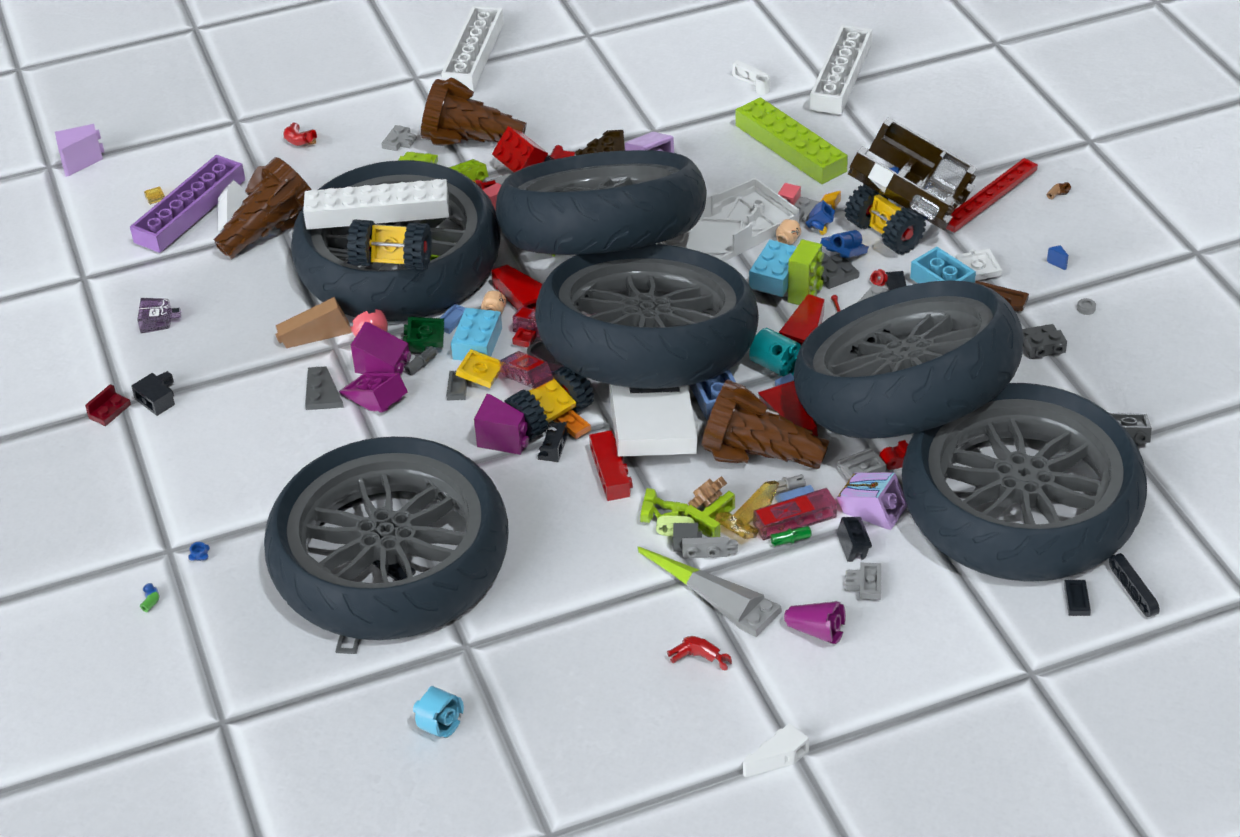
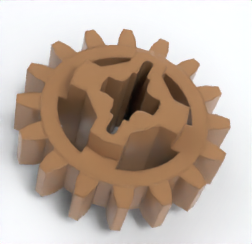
[688,476,727,508]

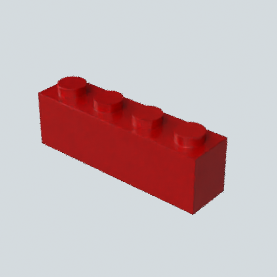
[589,430,633,501]

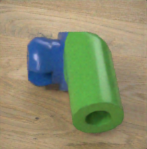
[140,583,159,612]

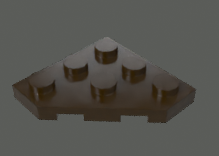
[575,130,625,155]

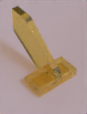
[714,480,779,539]

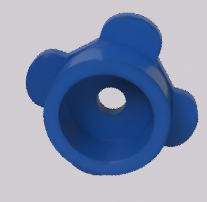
[188,542,210,561]

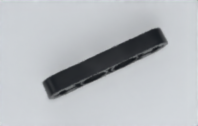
[1109,553,1160,617]

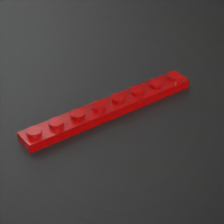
[946,158,1038,233]

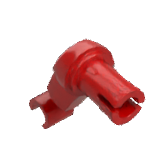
[283,122,317,146]
[667,636,732,671]

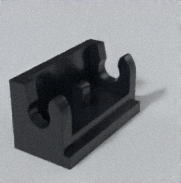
[538,422,568,462]
[837,517,872,562]

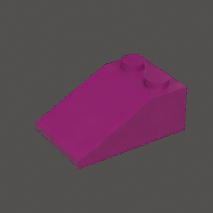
[339,373,408,413]

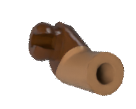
[1046,182,1071,199]

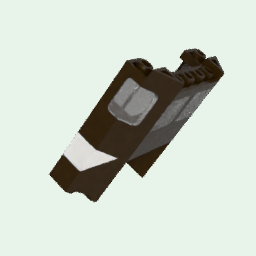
[848,117,977,231]

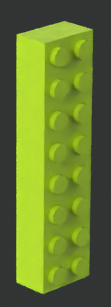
[735,97,848,184]

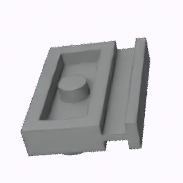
[837,448,886,480]

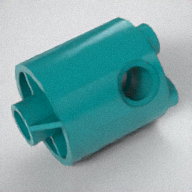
[749,327,801,376]

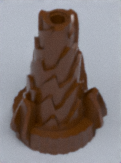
[421,77,527,146]
[213,157,312,260]
[701,379,830,469]

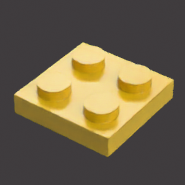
[456,349,504,388]

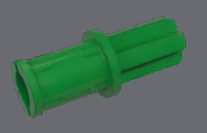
[770,526,812,547]

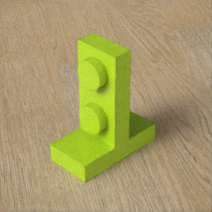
[685,491,735,537]

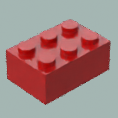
[492,126,548,172]

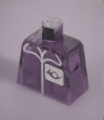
[137,298,181,333]

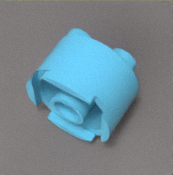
[413,686,464,738]

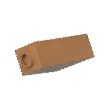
[275,297,352,348]

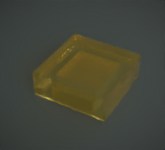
[144,187,165,205]

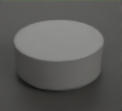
[1077,298,1096,315]

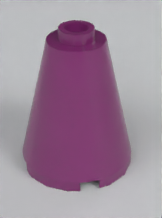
[784,601,846,644]

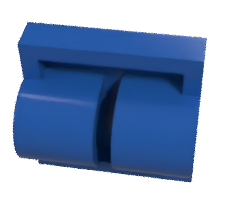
[820,230,869,258]

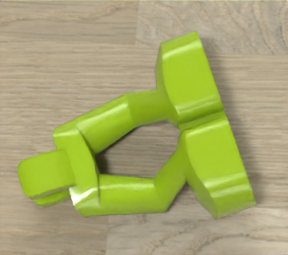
[640,488,688,523]

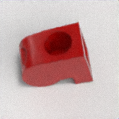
[879,440,908,470]

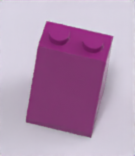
[351,322,411,374]
[474,394,529,455]

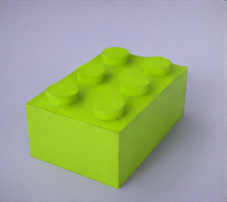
[788,239,824,305]

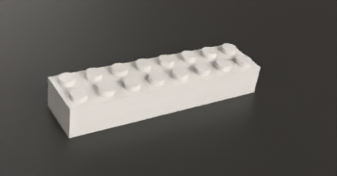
[441,6,504,91]
[810,25,872,115]
[303,179,449,229]

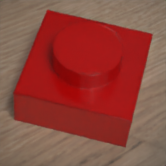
[512,328,537,348]

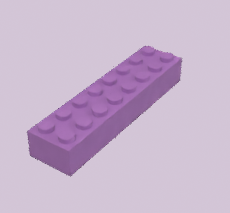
[130,155,246,253]

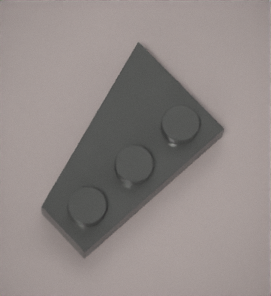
[305,366,344,410]

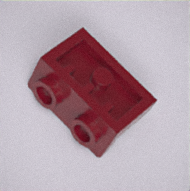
[85,384,131,427]

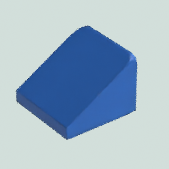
[1047,245,1069,270]

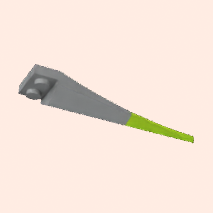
[638,547,782,637]

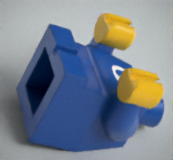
[806,200,835,235]

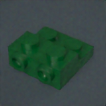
[403,317,445,353]

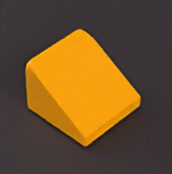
[820,191,841,210]

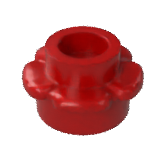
[870,269,888,287]

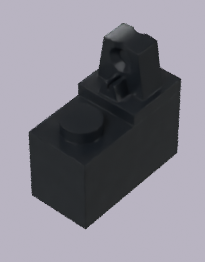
[131,371,175,416]

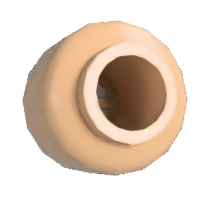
[775,219,802,245]
[481,290,506,314]

